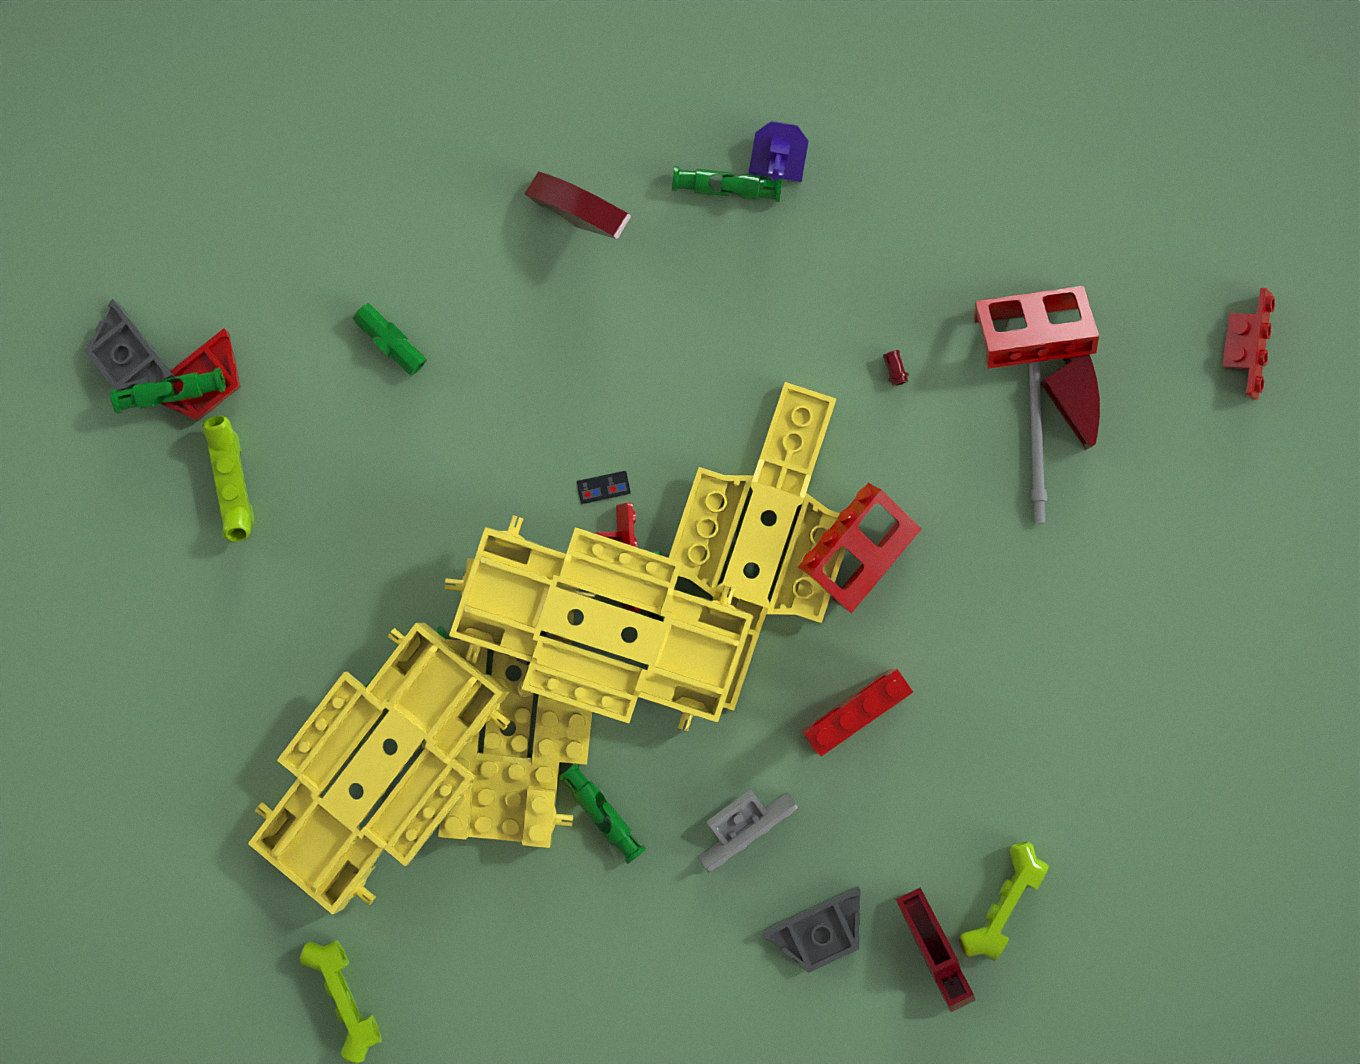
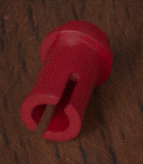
[883,350,909,386]

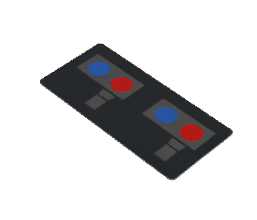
[577,471,631,504]

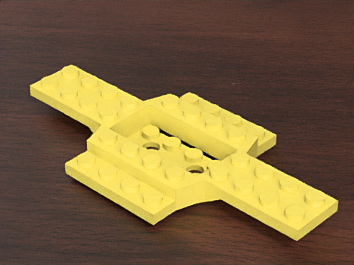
[669,382,846,711]

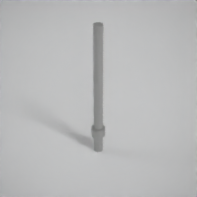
[1029,362,1047,524]

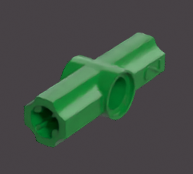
[352,302,427,376]

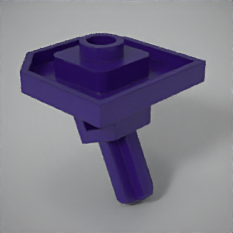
[749,121,809,182]

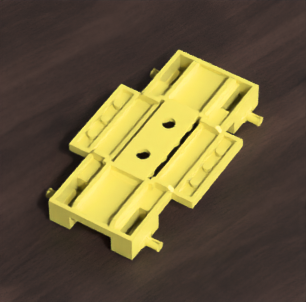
[449,515,753,731]
[422,558,596,848]
[248,623,511,915]

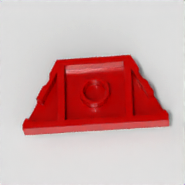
[161,328,241,421]

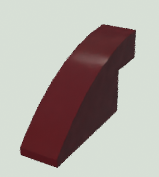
[525,171,631,239]
[1040,354,1100,450]
[896,887,975,1012]

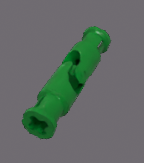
[672,166,782,202]
[110,368,226,414]
[558,763,646,864]

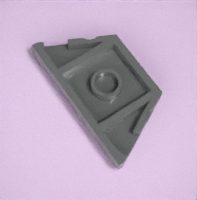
[85,299,175,391]
[762,886,861,973]

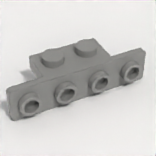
[699,789,798,872]

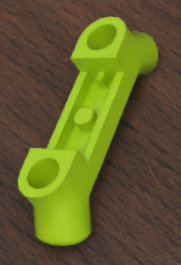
[202,416,255,542]
[959,842,1049,961]
[299,940,382,1064]

